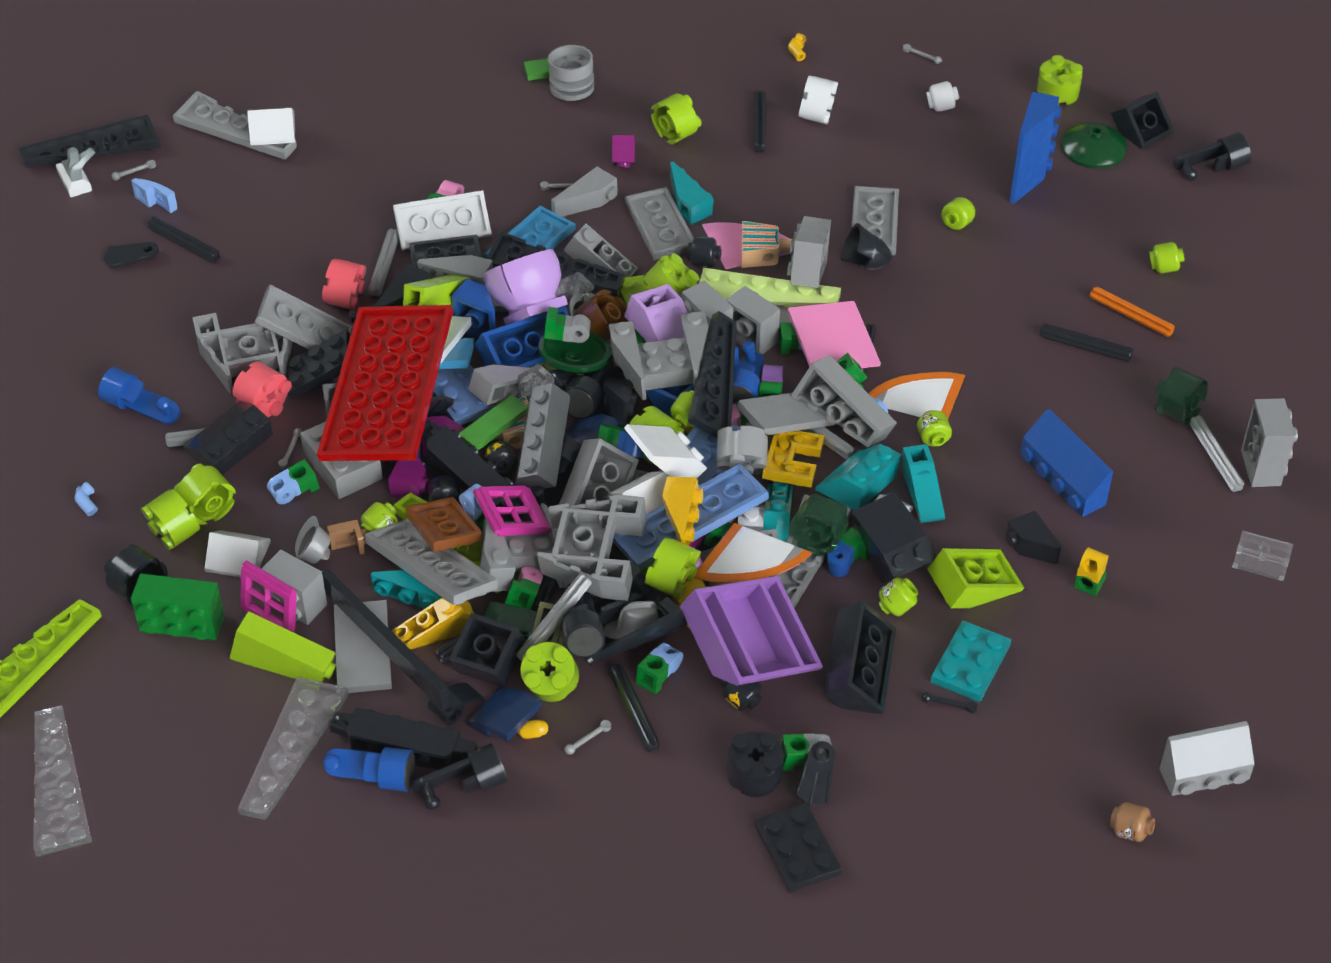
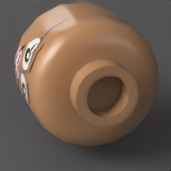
[1110,802,1155,842]

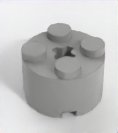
[717,426,768,474]

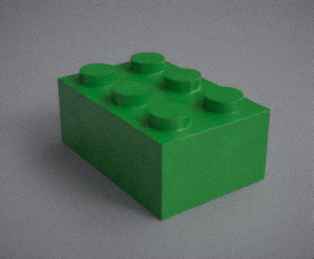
[131,574,225,640]

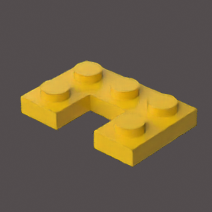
[762,431,825,488]

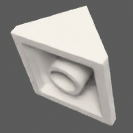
[247,108,295,145]
[608,471,667,514]
[204,530,271,578]

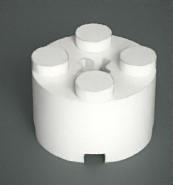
[798,75,838,125]

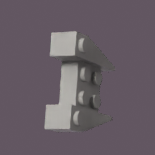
[609,311,709,400]
[192,313,293,394]
[537,495,647,601]
[479,503,568,592]

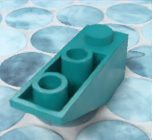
[670,162,714,225]
[901,444,945,523]
[763,482,793,541]
[371,570,442,609]

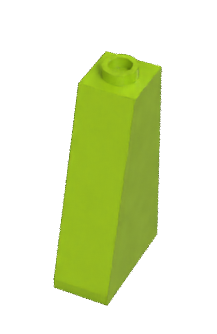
[403,274,472,309]
[230,611,336,686]

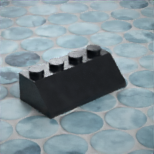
[824,600,896,714]

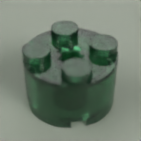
[1155,367,1208,424]
[789,494,849,556]

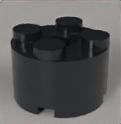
[104,544,168,605]
[727,732,784,797]

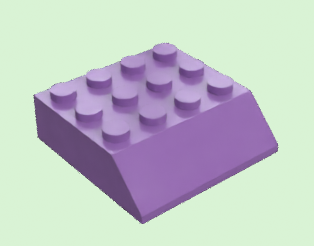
[680,576,823,685]

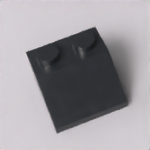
[1111,91,1174,149]

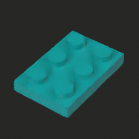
[930,620,1012,702]

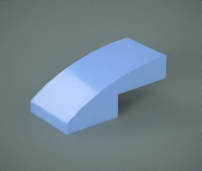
[131,178,178,213]

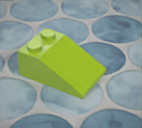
[927,548,1024,608]

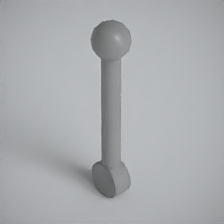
[903,44,942,64]
[112,160,156,181]
[540,181,574,191]
[278,428,302,469]
[565,720,611,755]

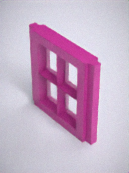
[473,486,552,536]
[240,560,297,632]

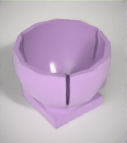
[483,249,568,325]

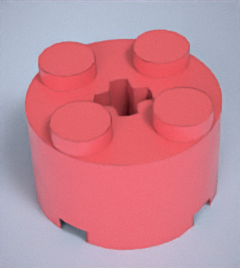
[322,259,366,311]
[233,362,292,417]

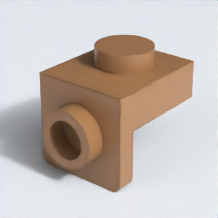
[327,520,366,555]

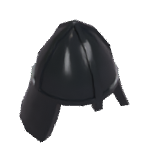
[841,223,893,270]

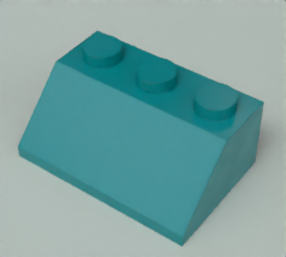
[815,444,902,510]

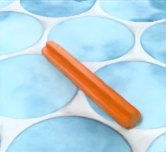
[1090,287,1175,337]

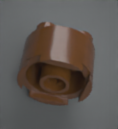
[574,290,628,340]

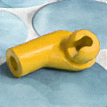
[788,33,806,61]
[517,720,548,739]

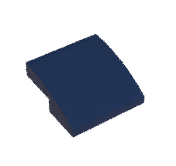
[564,413,624,445]
[467,687,542,742]

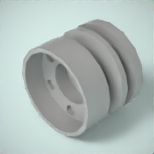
[548,45,594,101]

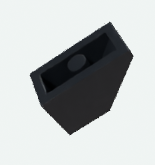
[1005,511,1062,564]

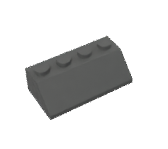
[514,383,570,490]

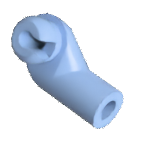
[74,482,98,516]

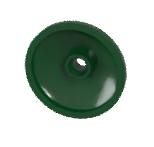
[1061,122,1127,169]
[538,332,611,374]

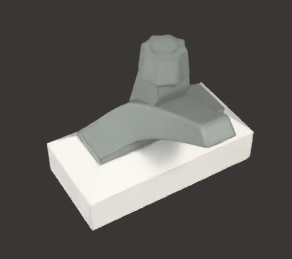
[55,147,95,198]

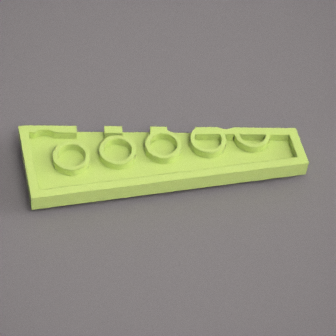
[699,268,841,308]

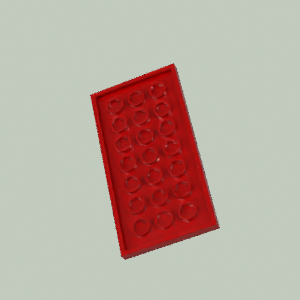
[317,305,453,461]

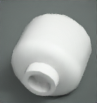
[926,81,959,112]

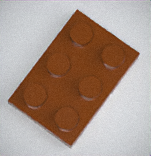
[406,497,482,552]

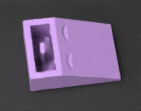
[624,284,688,342]

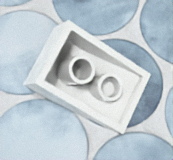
[624,424,707,478]

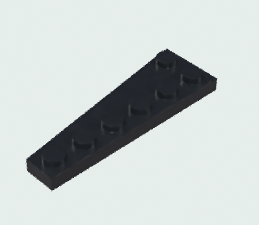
[19,114,161,168]
[486,232,625,296]
[688,311,736,439]

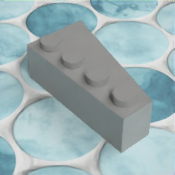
[791,355,897,448]

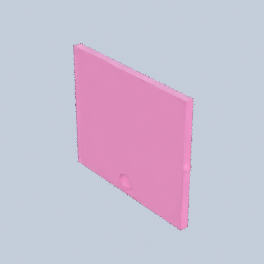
[787,301,881,368]

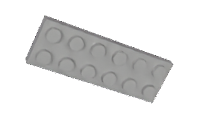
[365,519,498,605]

